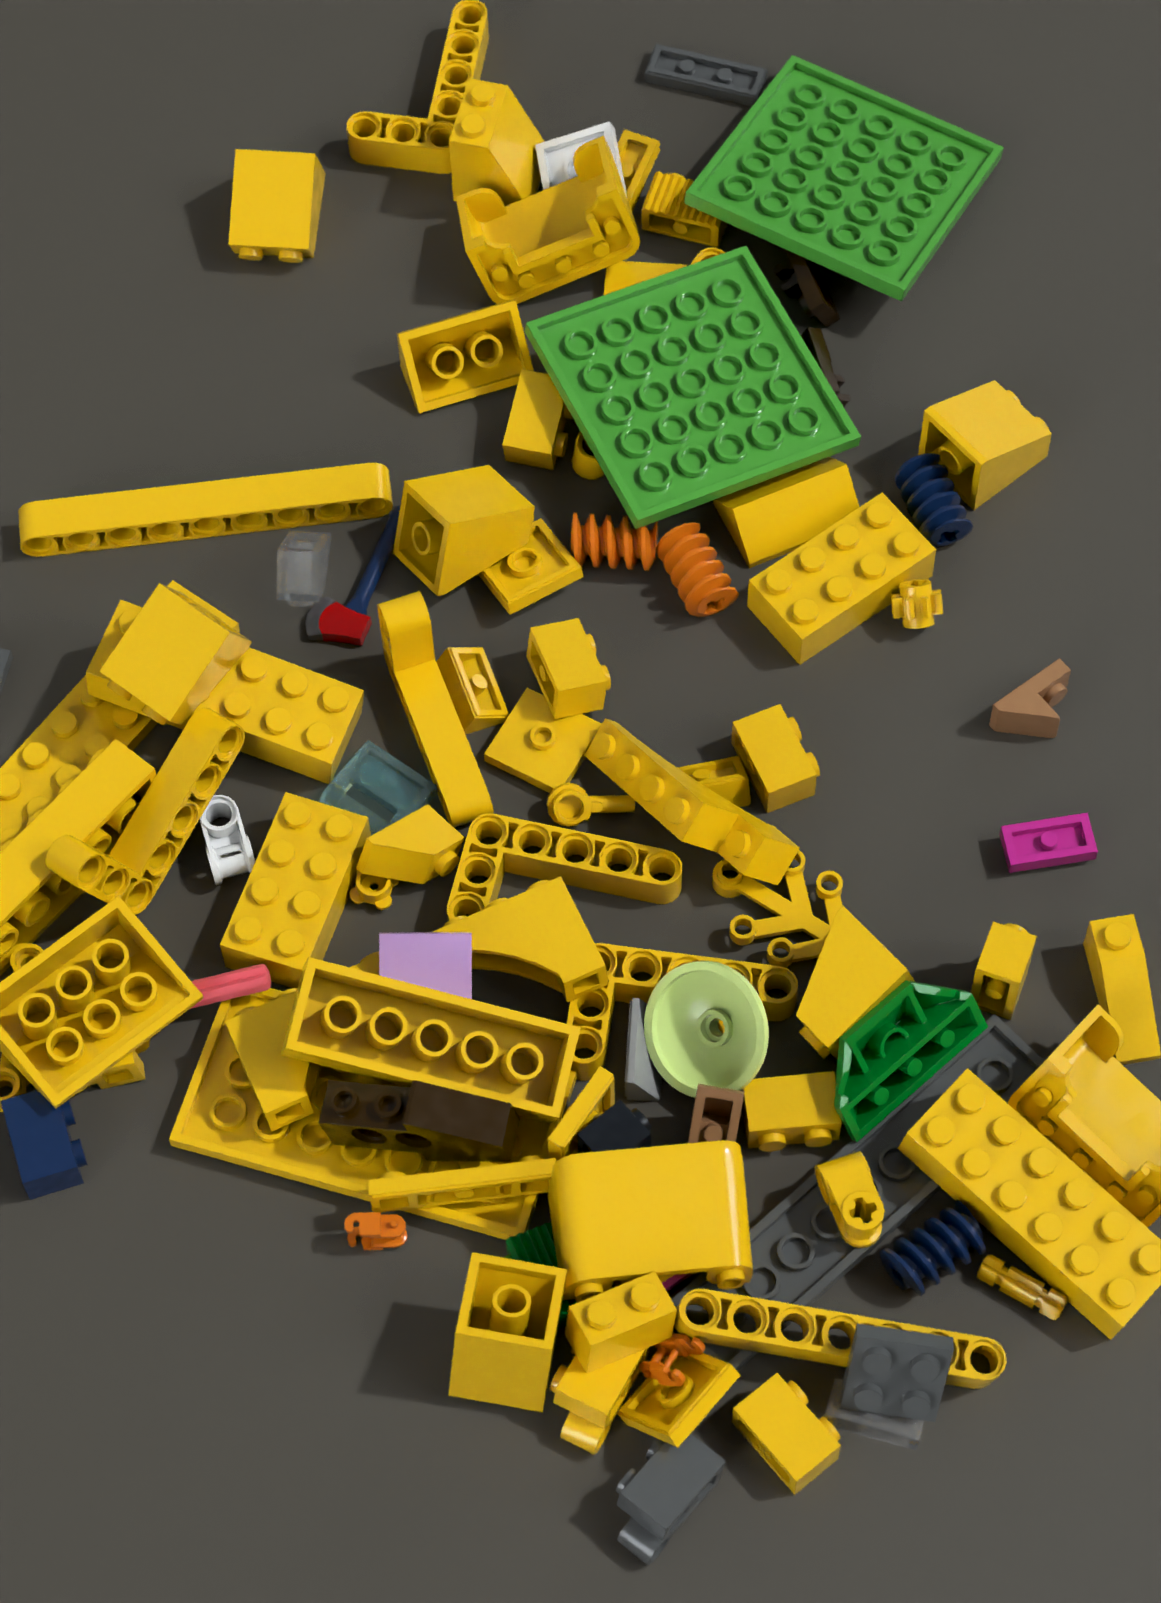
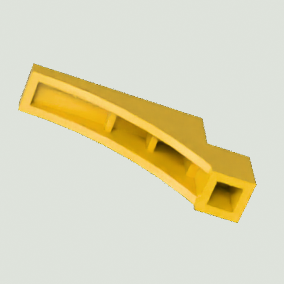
[584,718,800,885]

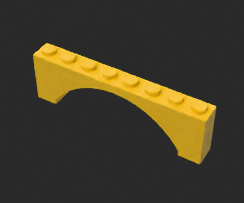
[224,876,608,1131]

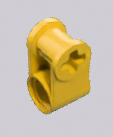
[815,1151,885,1248]

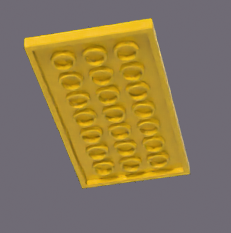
[169,988,577,1240]

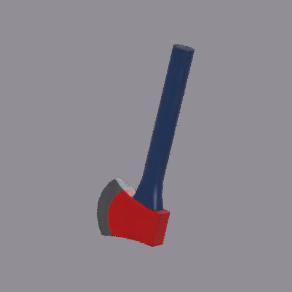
[305,506,400,646]

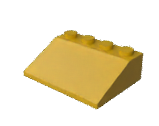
[0,896,204,1109]

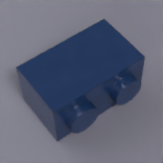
[1,1090,88,1200]

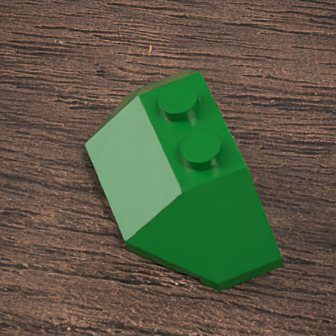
[834,980,988,1142]

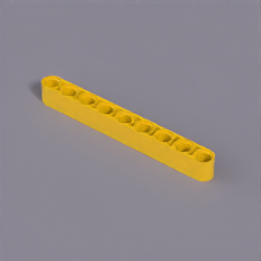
[18,463,393,557]

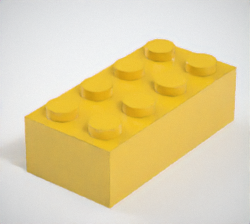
[747,492,936,665]
[220,792,371,988]

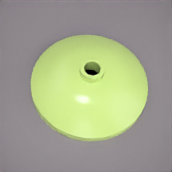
[644,961,769,1098]

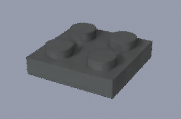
[840,1323,954,1422]

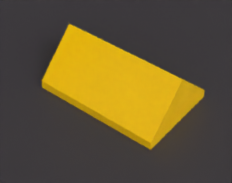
[397,299,534,413]
[713,457,859,569]

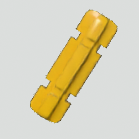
[977,1254,1068,1320]

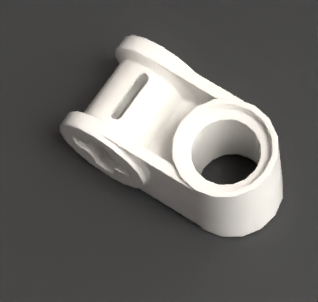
[200,795,255,885]

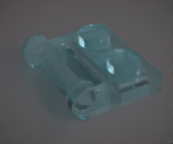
[320,740,438,834]

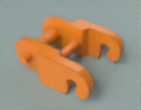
[344,1212,408,1250]
[639,1334,706,1387]

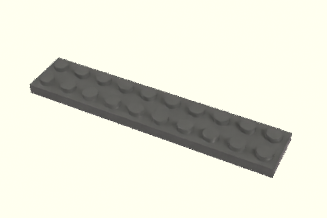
[671,1014,1044,1372]

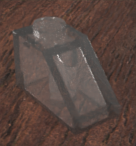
[277,530,331,607]

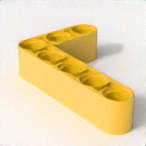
[347,0,489,174]
[377,591,494,827]
[45,707,245,915]
[447,813,682,921]
[566,943,798,1081]

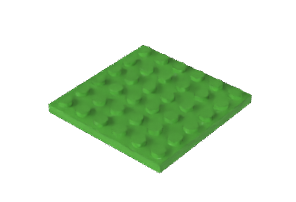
[684,55,1004,302]
[525,246,861,529]

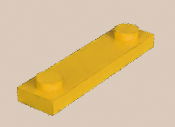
[368,1155,556,1212]

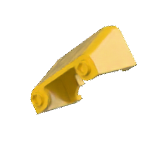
[456,135,640,304]
[1008,1004,1161,1228]
[548,1141,753,1302]

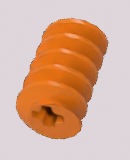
[571,512,658,571]
[656,522,739,617]

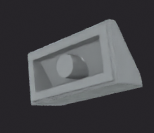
[625,998,662,1102]

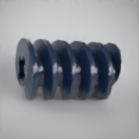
[895,453,973,547]
[880,1199,987,1296]

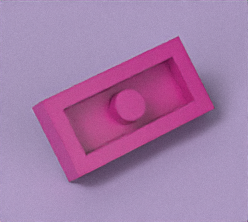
[999,812,1098,873]

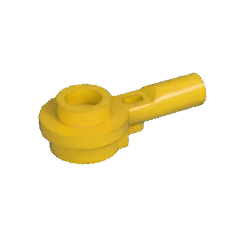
[546,783,635,827]

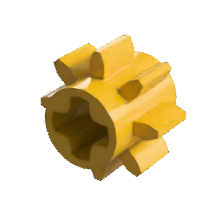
[891,579,943,629]

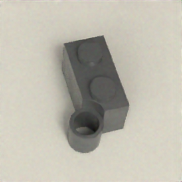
[615,1433,726,1565]

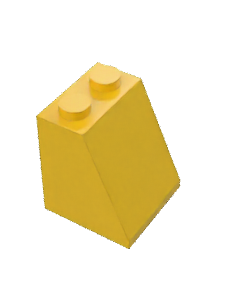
[449,78,545,206]
[228,149,325,263]
[918,380,1052,510]
[393,465,535,596]
[99,583,252,725]
[796,906,915,1060]
[448,1252,567,1412]

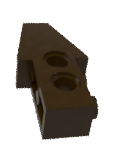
[318,1080,520,1162]

